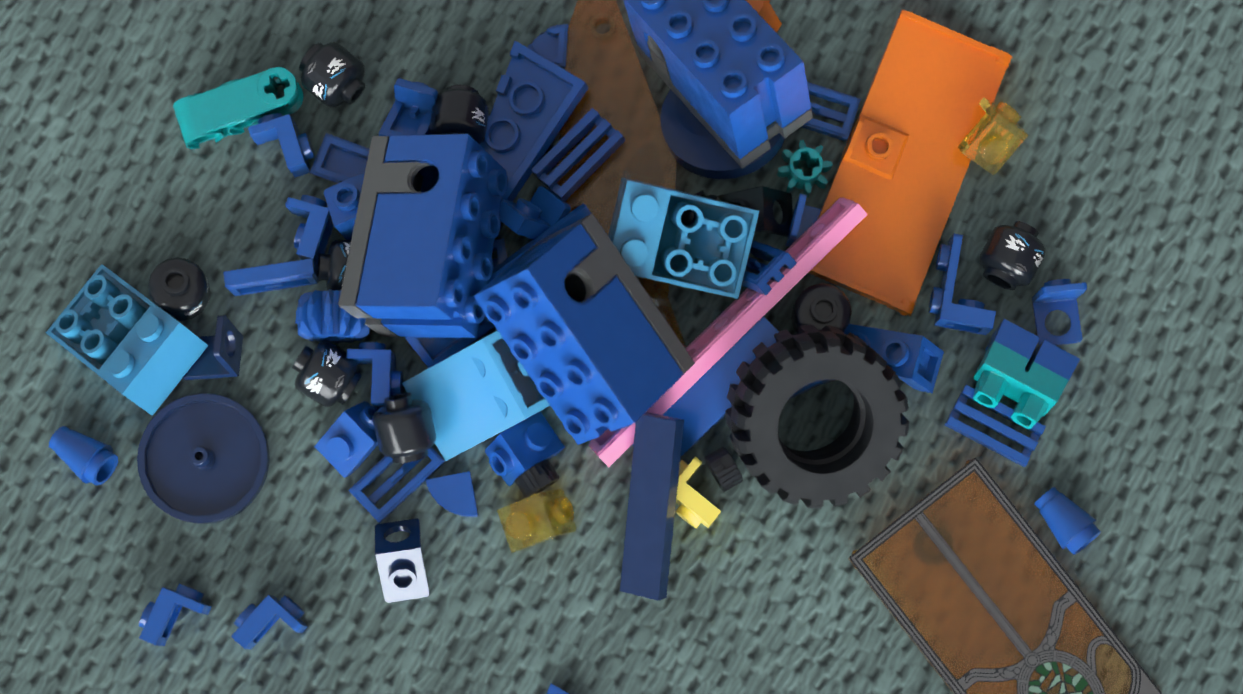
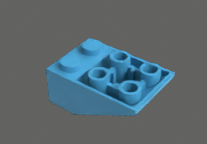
[608,177,759,299]
[46,264,209,416]
[402,330,550,461]

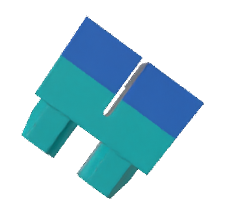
[972,319,1080,429]

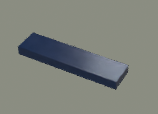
[620,412,684,601]

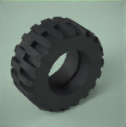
[725,324,909,508]

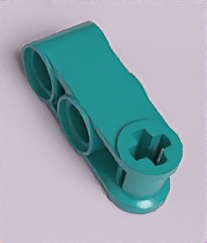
[173,67,304,149]

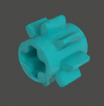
[777,140,833,198]

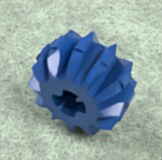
[296,289,370,343]

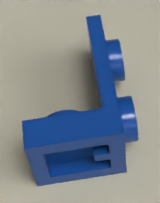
[928,233,996,335]
[844,324,944,394]

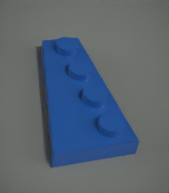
[479,41,589,202]

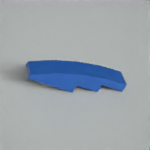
[632,316,779,459]

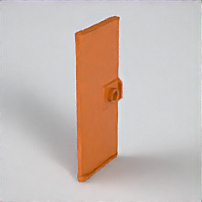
[808,10,1012,316]

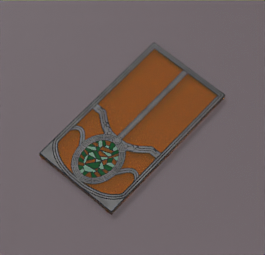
[848,457,1162,694]

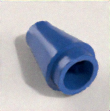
[49,426,118,486]
[1034,487,1101,555]

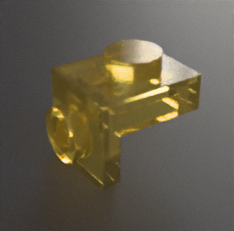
[958,97,1029,176]
[497,489,576,553]

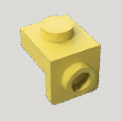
[675,456,721,528]

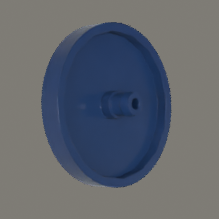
[661,89,785,179]
[137,393,270,524]

